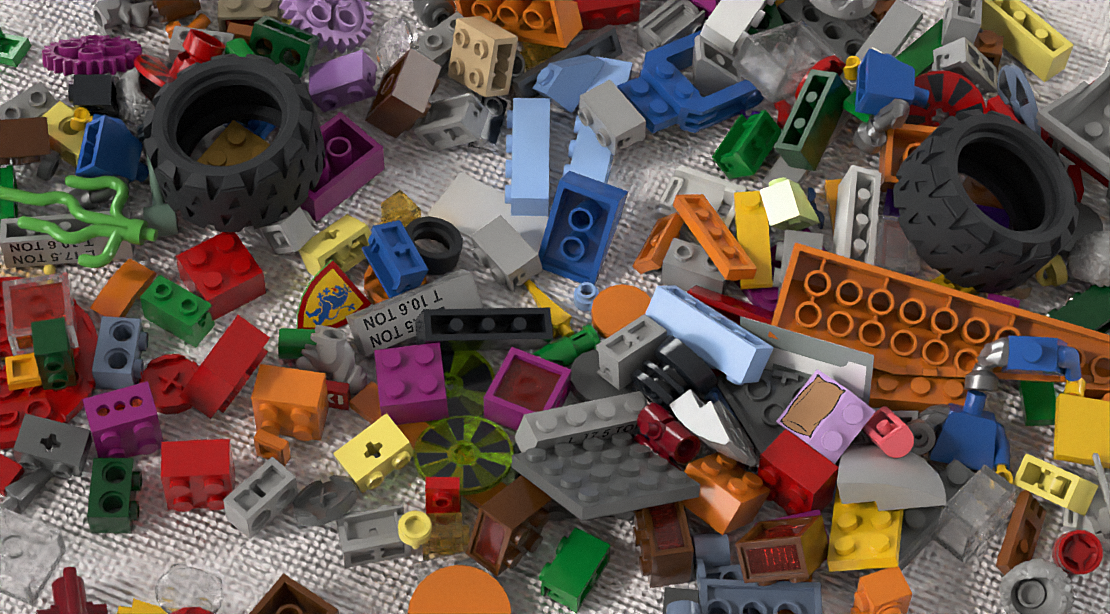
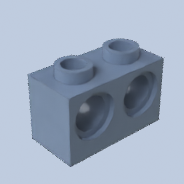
[92,316,149,390]

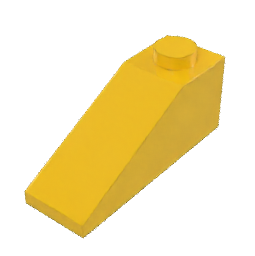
[734,191,773,289]

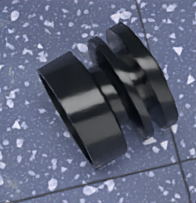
[630,335,718,422]

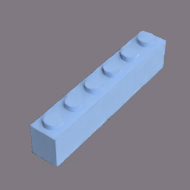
[563,56,632,184]

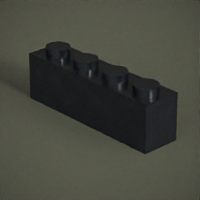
[415,307,553,351]

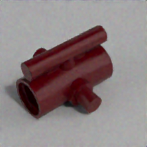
[633,403,701,471]
[36,567,108,614]

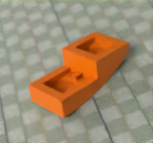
[90,258,157,318]

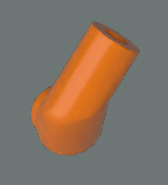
[165,13,211,39]

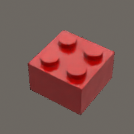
[176,232,266,321]
[757,429,839,516]
[161,439,235,512]

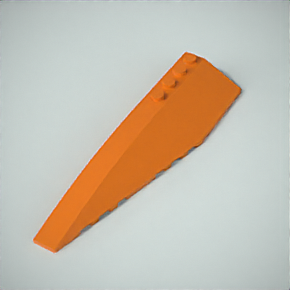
[768,242,1110,384]

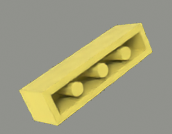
[980,0,1074,82]

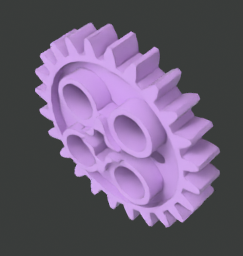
[279,0,374,54]

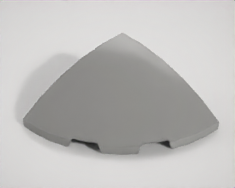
[669,389,760,467]
[837,442,947,511]

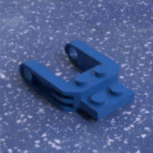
[617,30,768,134]

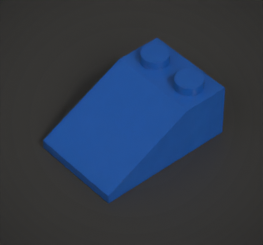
[538,171,628,286]

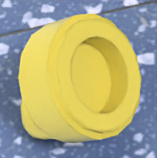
[1035,254,1068,287]
[398,511,432,549]

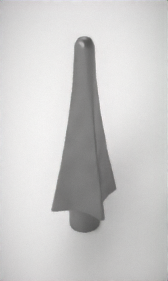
[0,468,54,514]

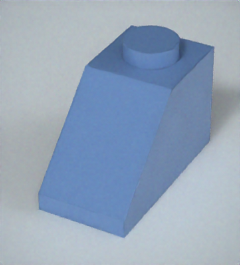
[533,54,605,113]

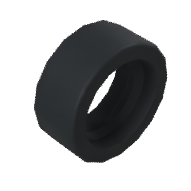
[405,216,463,276]

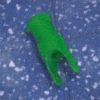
[532,324,600,367]

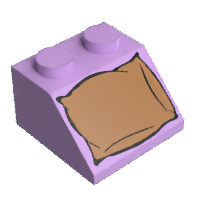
[776,369,876,464]

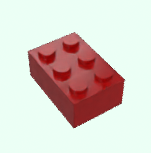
[179,314,270,419]

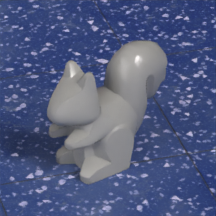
[92,0,153,38]
[296,325,367,395]

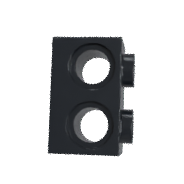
[68,74,120,118]

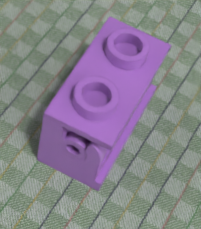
[309,49,377,112]

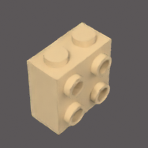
[448,16,518,97]

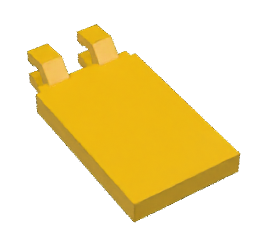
[1053,393,1110,469]

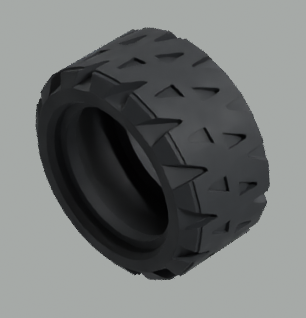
[143,54,325,232]
[893,109,1079,293]

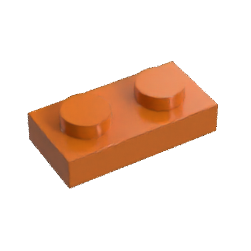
[632,212,684,274]

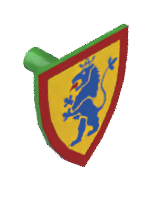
[296,260,371,329]

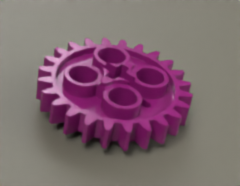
[42,35,142,76]

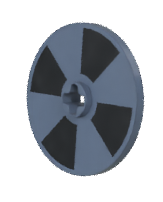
[997,64,1041,136]

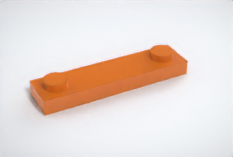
[673,194,757,281]

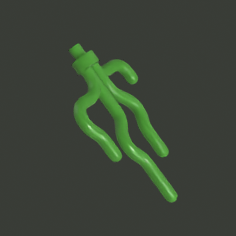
[0,175,158,268]

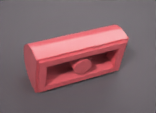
[862,406,914,458]

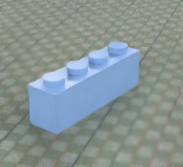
[505,98,550,217]
[645,285,774,385]

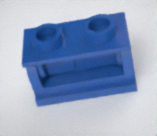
[361,220,429,298]

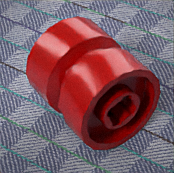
[171,29,226,74]
[1052,530,1103,575]

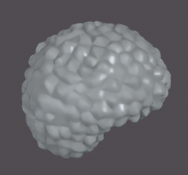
[116,68,162,125]
[1067,231,1110,287]
[999,558,1074,614]

